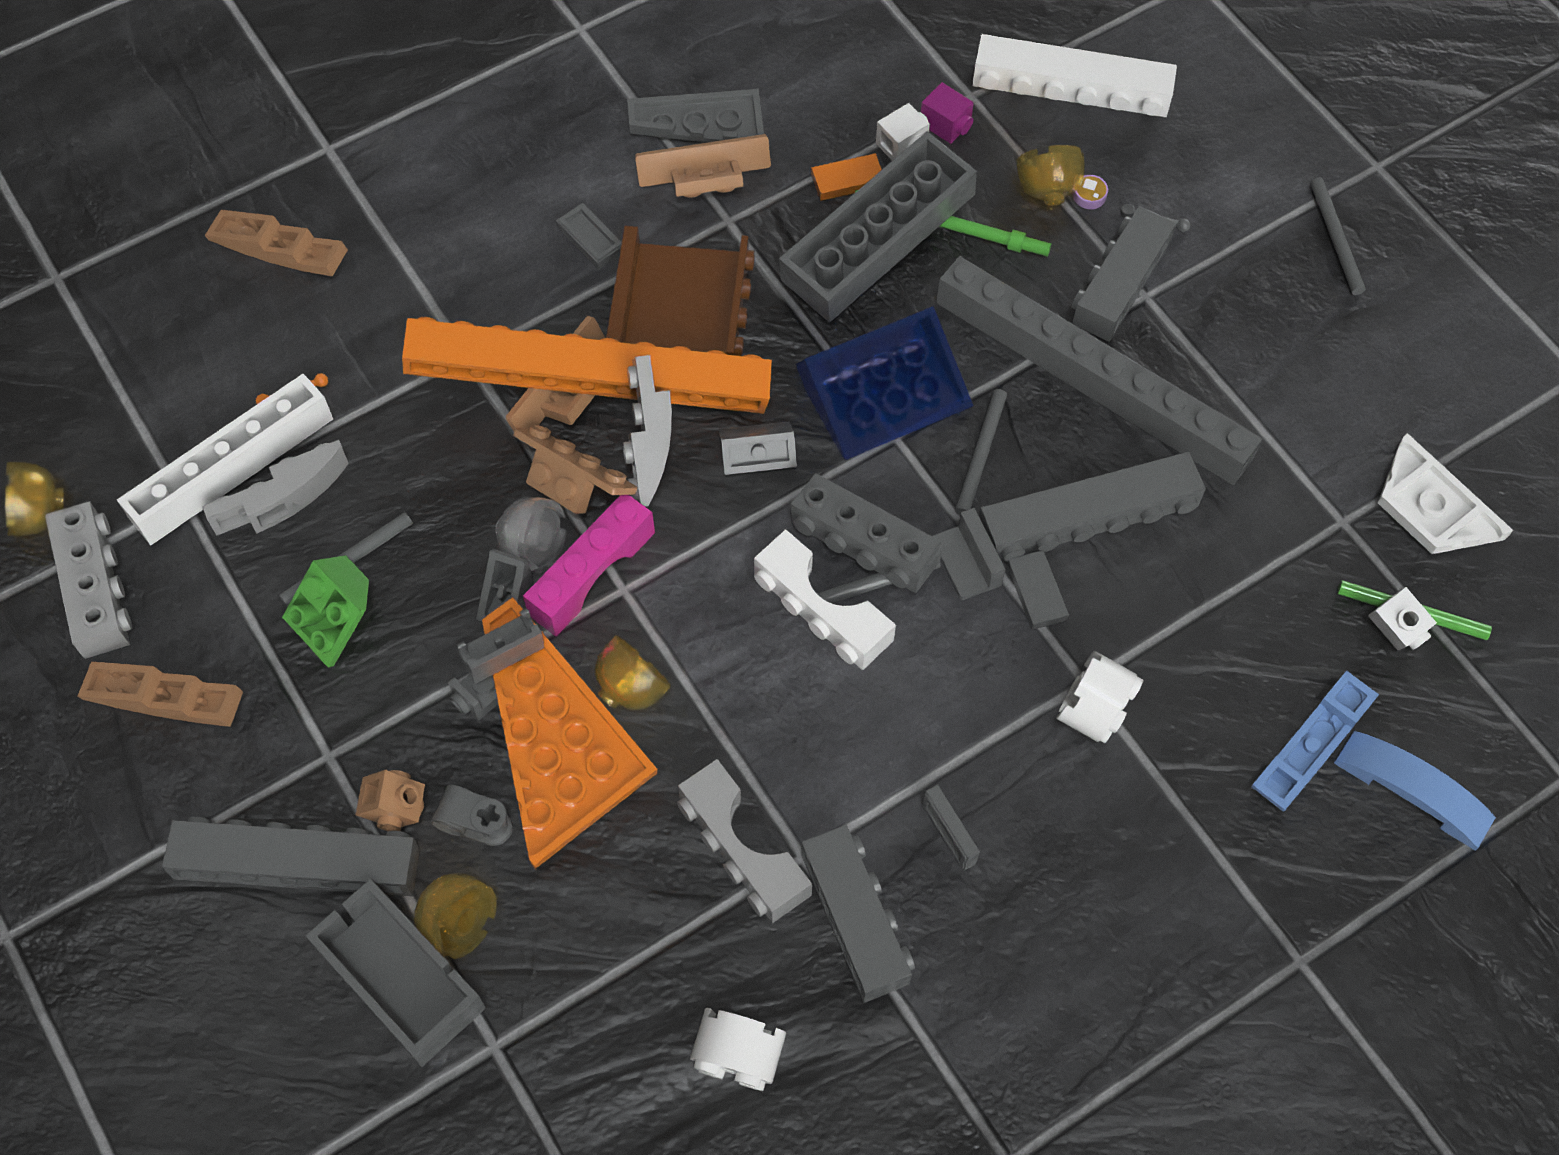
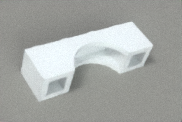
[754,530,896,670]

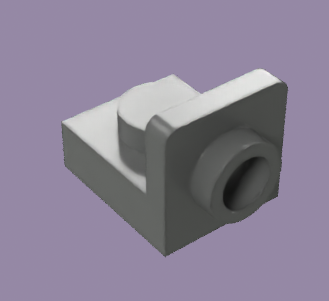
[448,674,498,721]

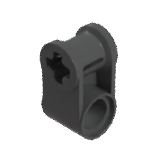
[431,784,513,846]

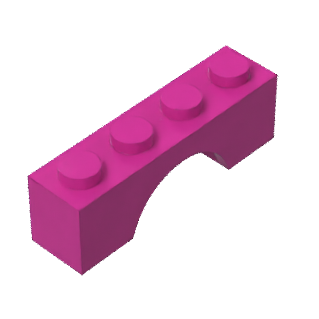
[523,495,655,637]

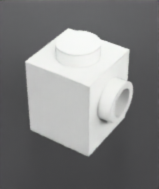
[876,103,930,161]
[1368,587,1437,651]

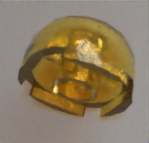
[1016,145,1085,206]
[5,462,64,536]
[594,635,671,710]
[414,873,497,959]

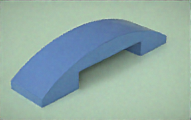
[1251,671,1379,812]
[1334,731,1496,851]

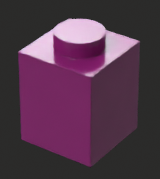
[921,82,974,144]

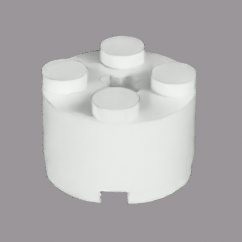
[1056,651,1143,743]
[690,1008,786,1091]

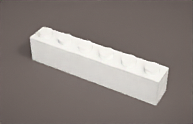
[972,34,1177,117]
[117,374,333,545]

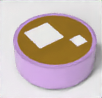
[1073,175,1108,209]

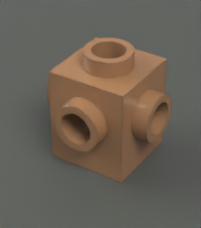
[355,770,425,831]

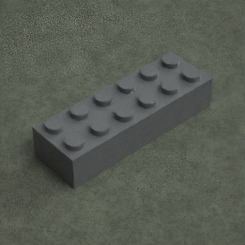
[779,131,977,323]

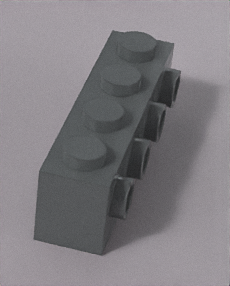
[1071,206,1176,342]
[791,473,941,593]
[801,825,915,1003]

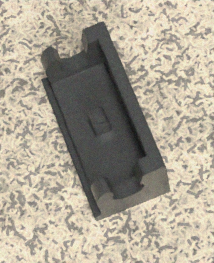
[456,608,544,684]

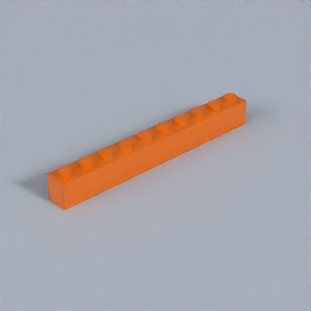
[402,317,772,414]

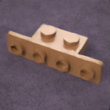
[635,134,771,198]
[506,316,605,431]
[513,424,638,514]

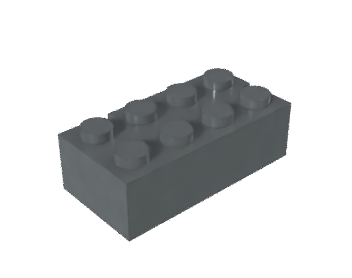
[306,879,486,1067]

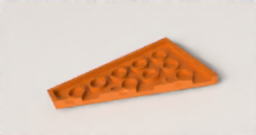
[482,597,657,869]

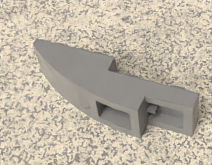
[623,355,672,506]
[202,440,349,536]

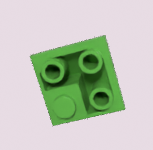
[282,555,369,668]

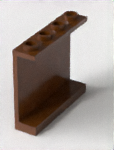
[606,226,755,356]

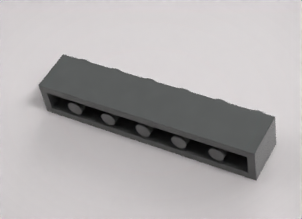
[979,452,1206,562]
[162,817,420,897]

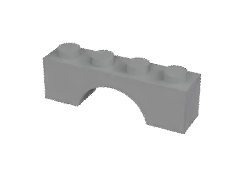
[677,759,812,923]

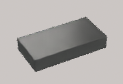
[556,203,622,270]
[1007,550,1069,630]
[922,784,980,871]

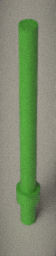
[855,190,1052,257]

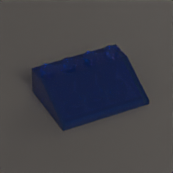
[796,306,974,460]

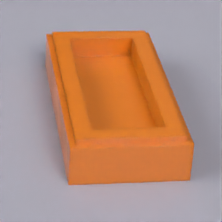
[811,153,882,201]

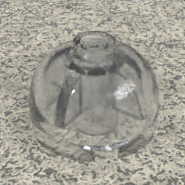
[496,497,566,574]

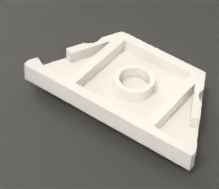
[1378,433,1513,554]

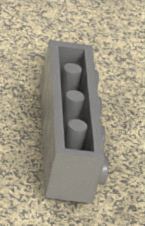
[45,501,132,659]

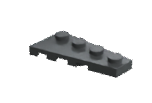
[627,89,764,143]

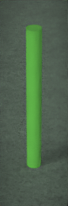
[1337,580,1492,640]

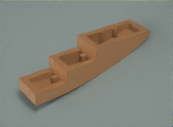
[205,210,348,276]
[78,662,243,727]

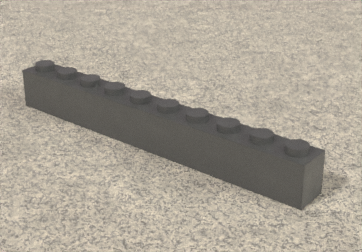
[936,256,1262,486]

